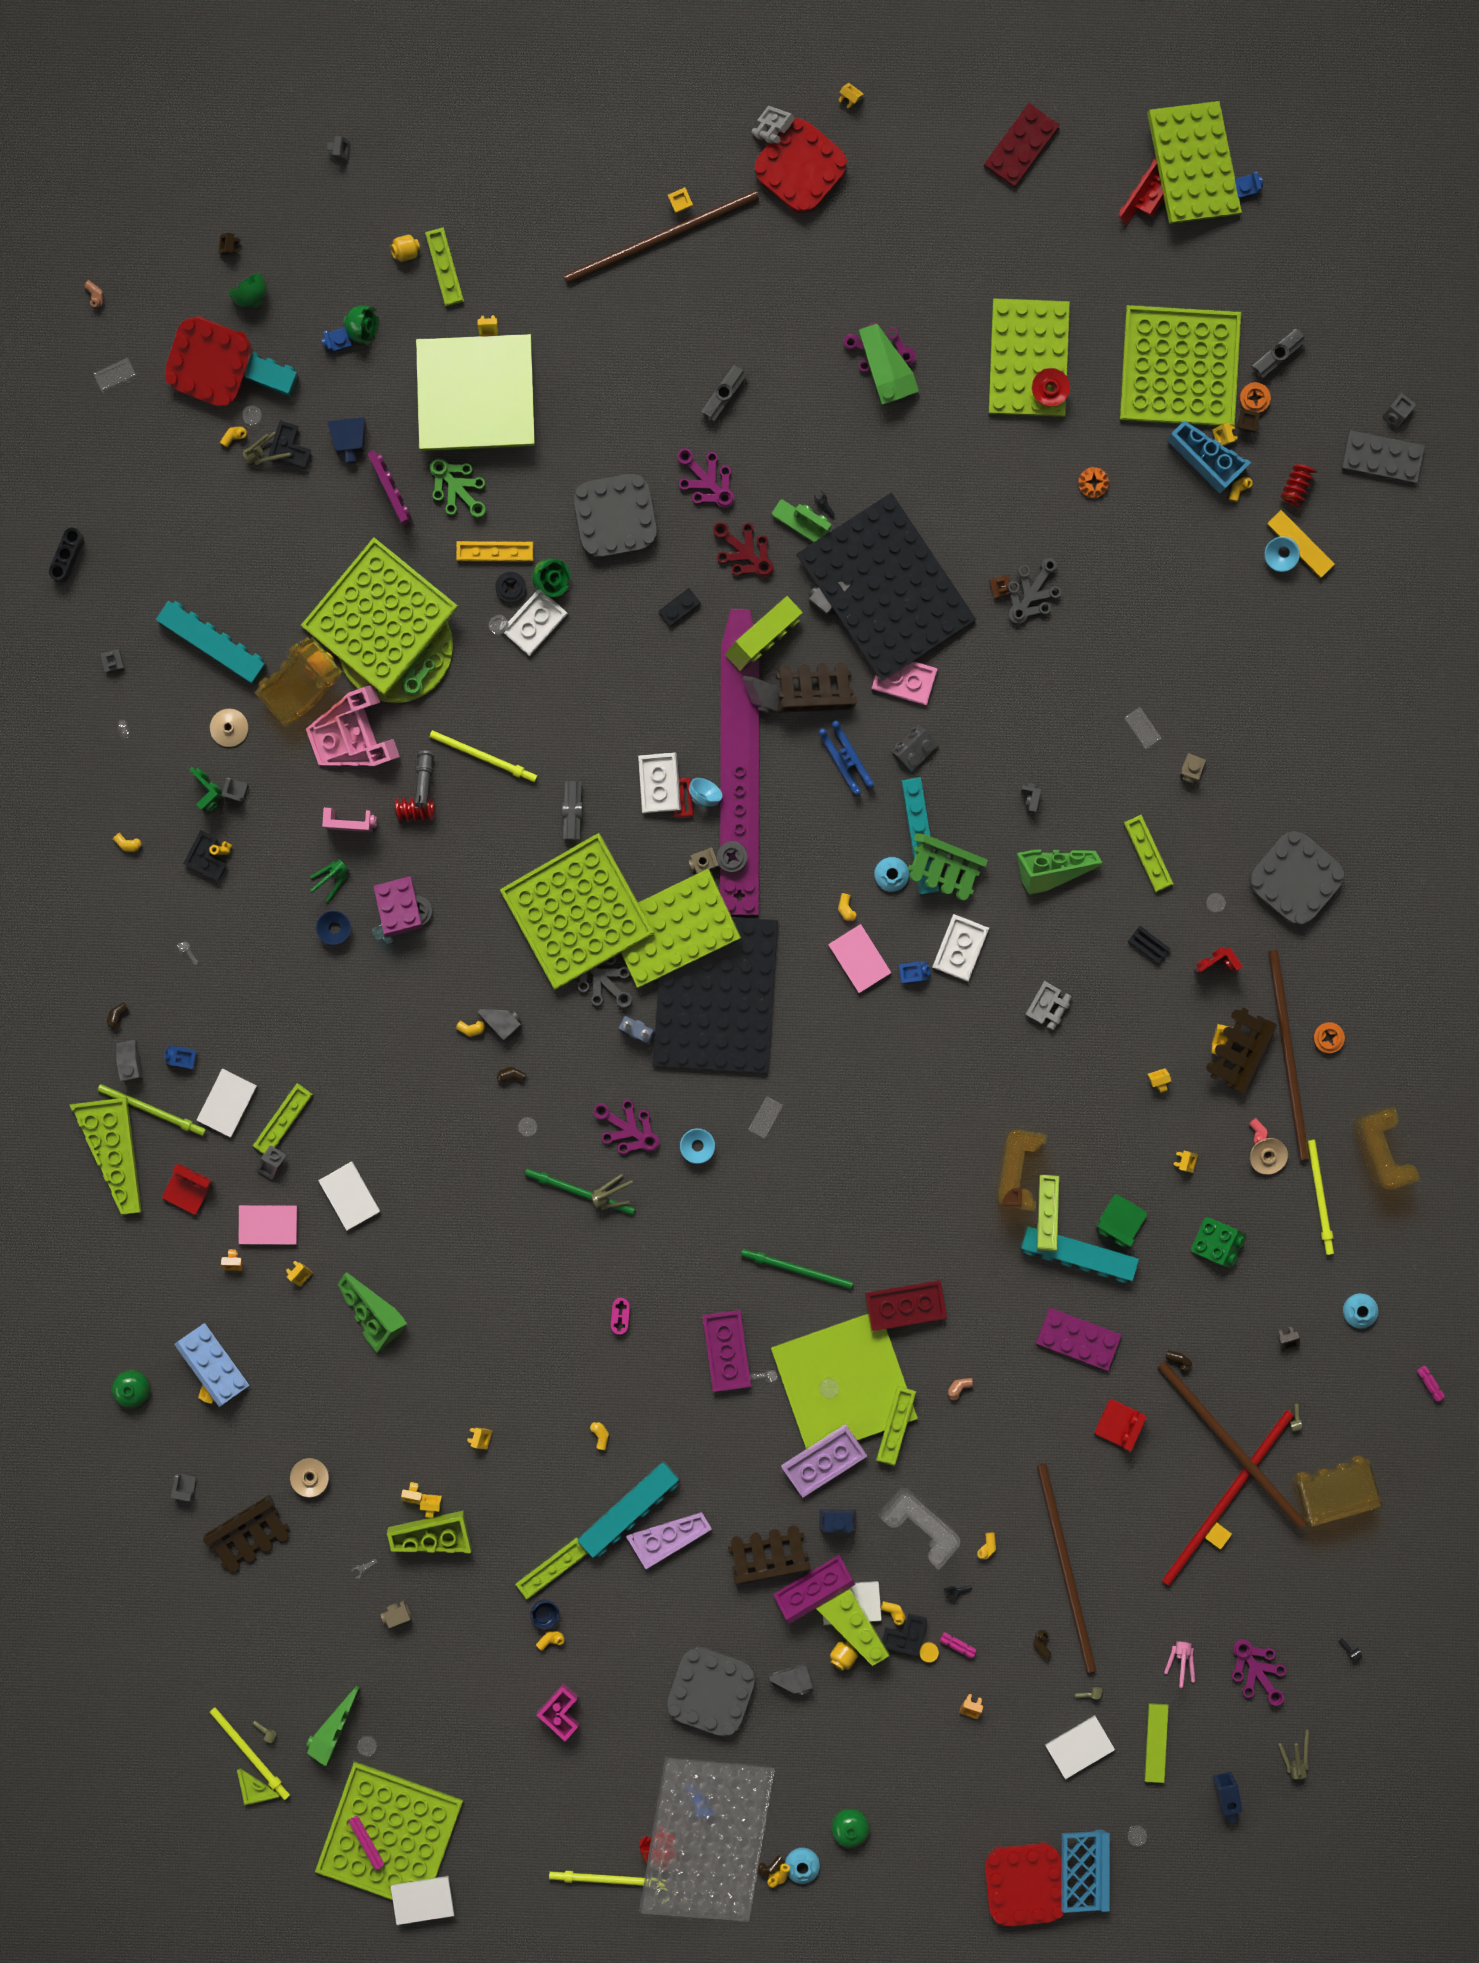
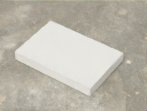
[501,591,568,656]
[638,753,681,813]
[932,914,989,982]
[197,1069,257,1137]
[318,1162,380,1230]
[823,1581,881,1625]
[1045,1715,1115,1779]
[391,1876,454,1925]

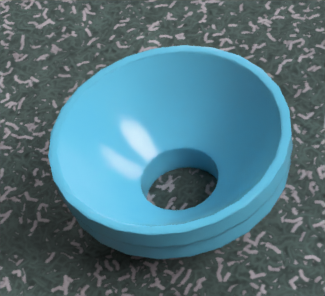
[1265,536,1300,572]
[689,778,722,808]
[874,857,909,892]
[680,1128,715,1163]
[1343,1293,1378,1329]
[785,1848,820,1884]

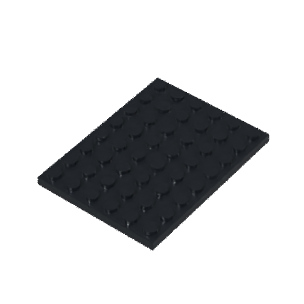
[796,492,976,682]
[653,917,778,1073]

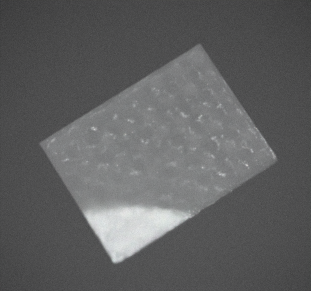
[639,1757,775,1922]

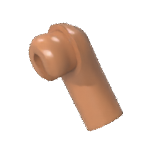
[84,280,103,308]
[948,1378,973,1400]

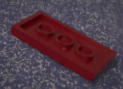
[984,103,1060,188]
[865,1280,947,1331]

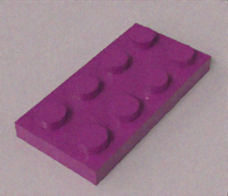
[367,450,412,528]
[1036,1307,1121,1371]
[702,1310,751,1392]
[773,1555,856,1624]

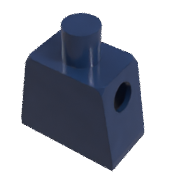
[327,417,366,463]
[819,1509,856,1532]
[1213,1772,1242,1822]

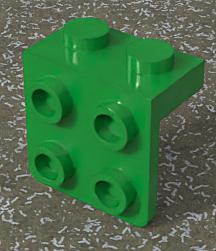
[189,767,224,813]
[1095,1194,1147,1247]
[1191,1217,1247,1269]

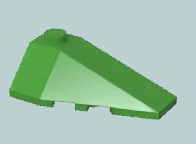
[859,324,919,405]
[1017,850,1102,894]
[337,1273,407,1353]
[306,1686,359,1766]

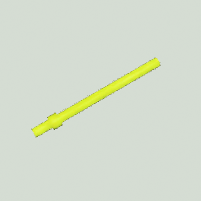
[429,730,538,782]
[1308,1140,1334,1255]
[209,1707,290,1800]
[549,1871,665,1887]

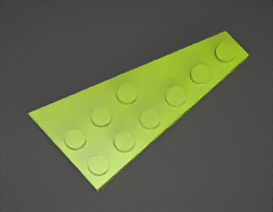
[70,1097,142,1214]

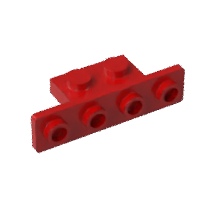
[1118,158,1164,225]

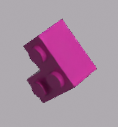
[536,1683,579,1741]

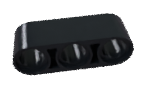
[49,527,84,583]

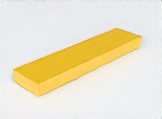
[1267,510,1335,578]
[456,541,533,562]

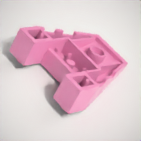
[306,685,400,766]

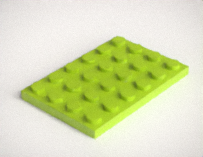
[1147,101,1242,224]
[988,299,1070,417]
[621,869,741,988]

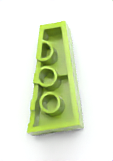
[725,596,803,671]
[387,1510,472,1553]
[816,1588,889,1666]

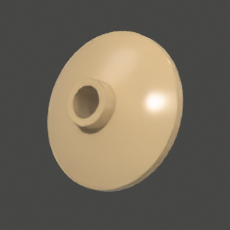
[210,709,248,747]
[1250,1138,1288,1174]
[290,1458,329,1497]

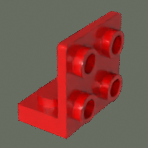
[1194,947,1243,973]
[162,1164,213,1215]
[1094,1399,1147,1451]

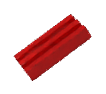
[674,778,693,818]

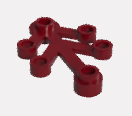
[713,522,774,577]

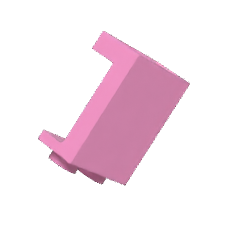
[322,808,377,832]

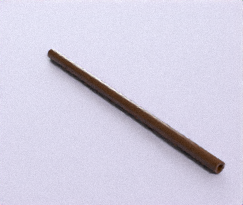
[564,190,759,284]
[1269,950,1309,1160]
[1158,1361,1306,1529]
[1037,1463,1096,1673]

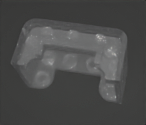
[879,1488,960,1570]

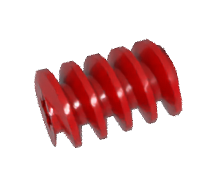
[1280,464,1317,507]
[395,797,435,822]

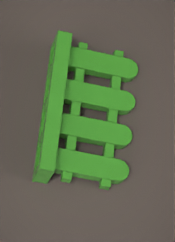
[908,833,988,900]

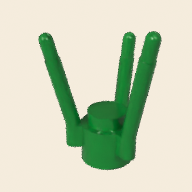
[310,859,350,903]

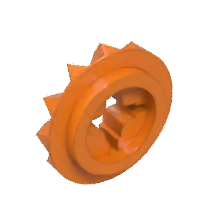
[1240,382,1271,412]
[1078,467,1109,498]
[1313,1022,1345,1053]

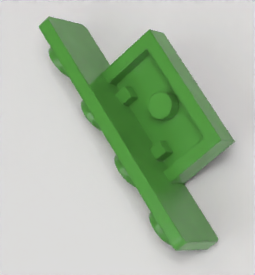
[771,499,831,543]

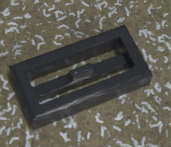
[1128,926,1170,964]

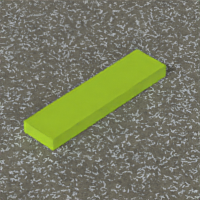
[425,227,464,307]
[1123,815,1173,892]
[253,1083,313,1154]
[1037,1175,1059,1252]
[876,1386,916,1466]
[515,1537,588,1599]
[1144,1703,1168,1783]

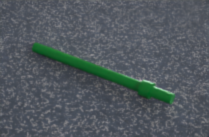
[524,1168,635,1215]
[741,1249,853,1289]

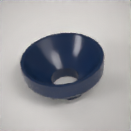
[316,910,351,945]

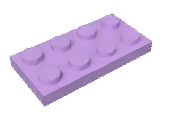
[781,1424,867,1497]

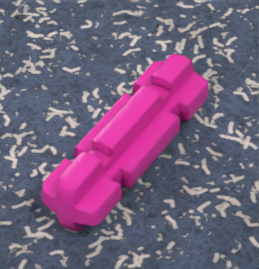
[1417,1366,1445,1402]
[940,1633,976,1659]

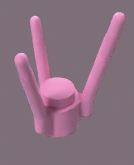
[1164,1641,1195,1688]

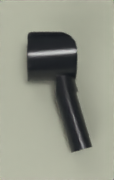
[814,490,835,517]
[944,1585,972,1599]
[1338,1638,1363,1660]

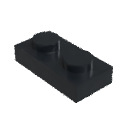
[659,588,701,627]

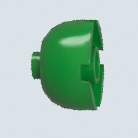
[228,272,267,308]
[343,305,379,345]
[532,558,571,597]
[111,1370,151,1409]
[831,1808,870,1848]

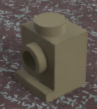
[689,847,719,874]
[380,1599,412,1628]

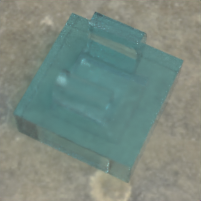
[372,924,393,945]

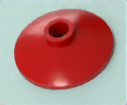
[1032,368,1070,407]

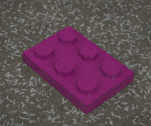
[374,876,422,938]

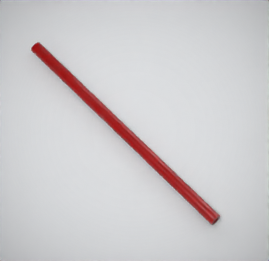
[1162,1410,1294,1586]

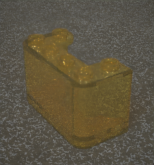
[255,637,344,727]
[1353,1106,1421,1190]
[995,1129,1047,1211]
[1291,1455,1383,1526]

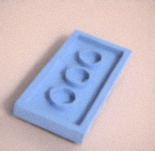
[174,1323,249,1407]

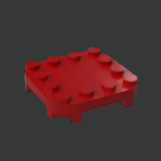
[755,118,847,213]
[165,316,253,406]
[984,1842,1064,1926]

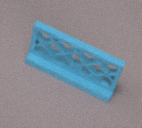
[1062,1829,1110,1913]

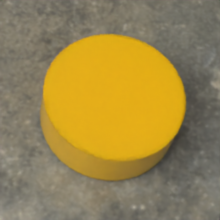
[919,1642,939,1662]

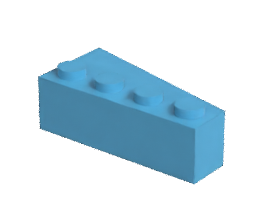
[1166,421,1251,493]

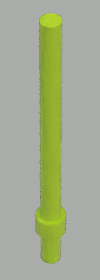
[97,1084,206,1136]

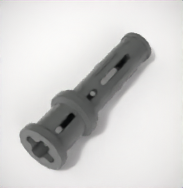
[415,750,435,808]

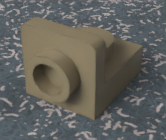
[1179,753,1206,783]

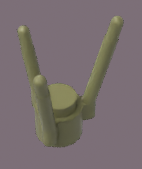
[243,432,291,465]
[590,1174,633,1210]
[1278,1730,1309,1779]

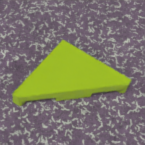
[237,1768,280,1805]

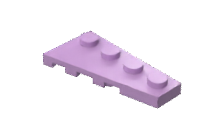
[626,1512,712,1569]

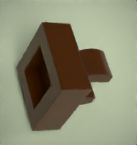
[989,575,1012,599]

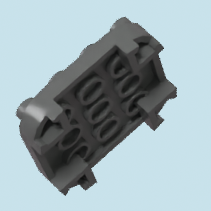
[574,474,657,558]
[1250,831,1344,924]
[667,1645,755,1736]

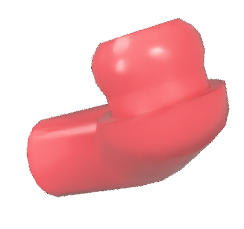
[1249,1118,1268,1144]

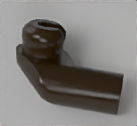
[107,1002,129,1030]
[497,1067,526,1083]
[1166,1350,1192,1372]
[1033,1630,1051,1659]
[756,1855,785,1877]

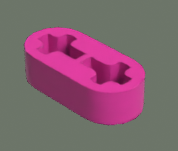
[611,1297,630,1334]

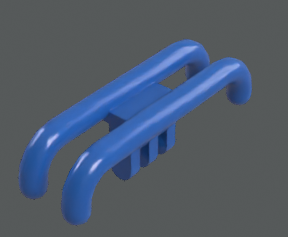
[819,721,875,796]

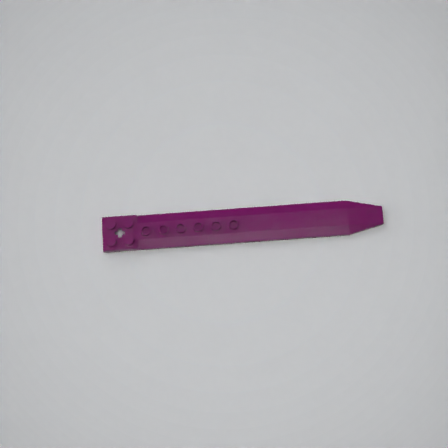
[720,609,759,915]

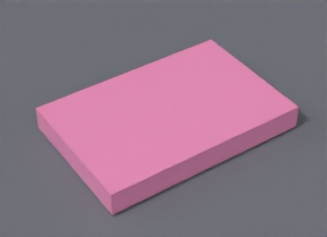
[872,661,937,706]
[828,924,891,993]
[239,1205,297,1244]

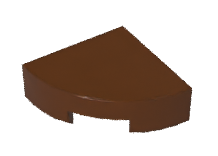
[1002,1187,1022,1206]

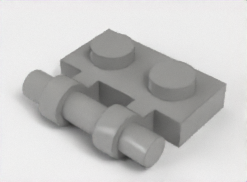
[752,106,795,144]
[1025,981,1072,1030]

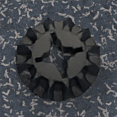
[495,572,526,602]

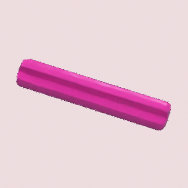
[349,1816,384,1870]

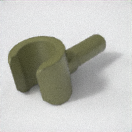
[1290,1404,1302,1432]
[1075,1687,1103,1699]
[253,1720,276,1743]

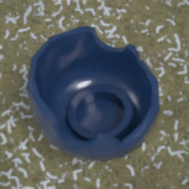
[530,1599,560,1630]

